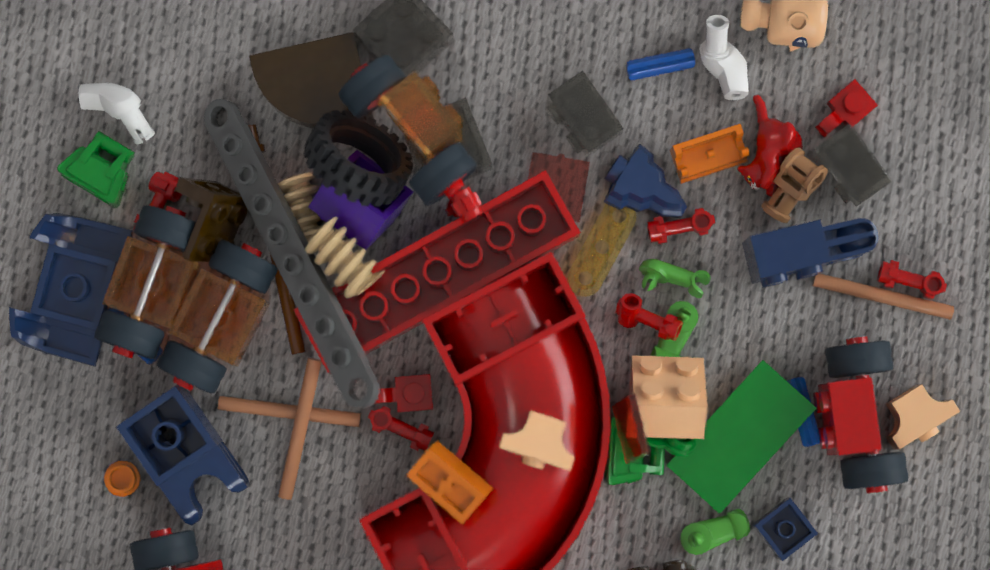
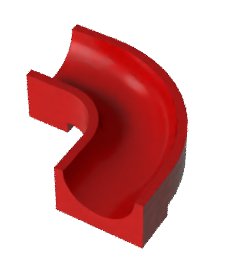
[359,252,611,570]

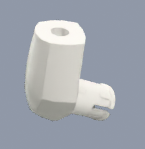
[699,15,748,100]
[78,83,155,145]

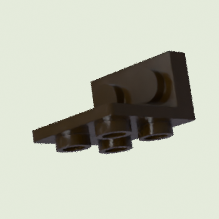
[175,177,247,262]

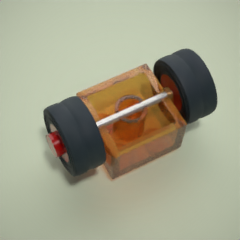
[338,55,477,206]
[94,205,201,359]
[157,240,278,394]

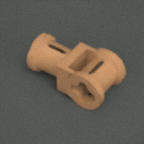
[761,148,828,224]

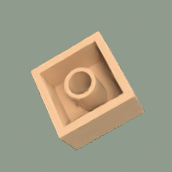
[629,355,708,439]

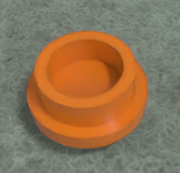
[104,461,141,497]

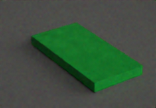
[666,360,816,514]

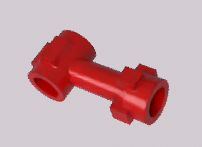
[133,172,182,230]
[444,186,483,222]
[647,208,715,244]
[877,260,947,300]
[616,293,683,341]
[368,405,435,452]

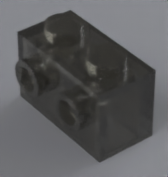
[545,71,624,157]
[813,122,892,207]

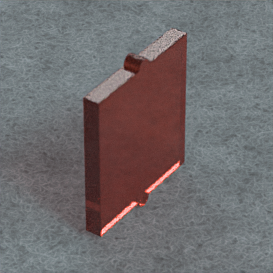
[528,152,590,222]
[612,394,649,464]

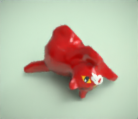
[737,95,803,197]

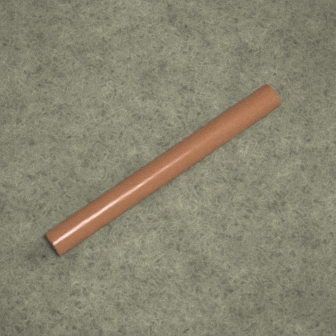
[812,273,954,320]
[278,358,322,500]
[218,396,361,427]

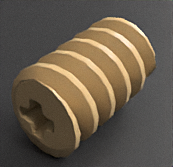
[278,172,322,243]
[305,217,385,298]

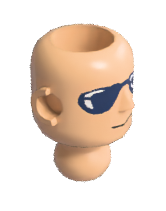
[740,0,828,52]

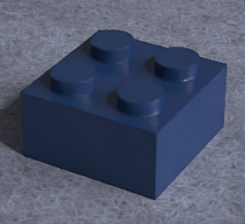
[752,497,818,561]

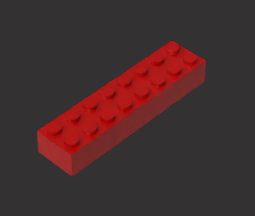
[293,170,581,374]

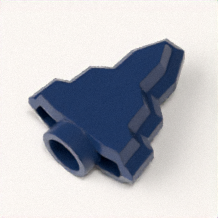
[604,144,688,218]

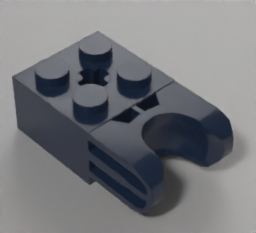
[742,218,879,288]
[116,385,249,525]

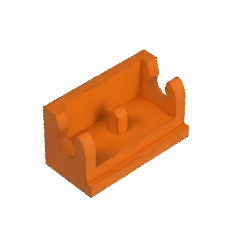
[670,123,749,184]
[406,440,493,524]

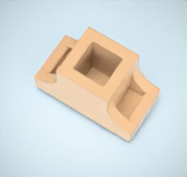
[886,384,960,450]
[499,411,574,471]

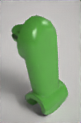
[639,259,711,298]
[650,301,698,357]
[680,509,750,555]

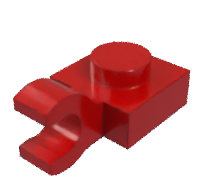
[815,79,878,138]
[375,374,433,413]

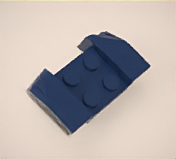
[9,213,133,367]

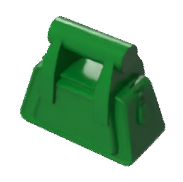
[57,131,135,208]
[604,417,665,485]

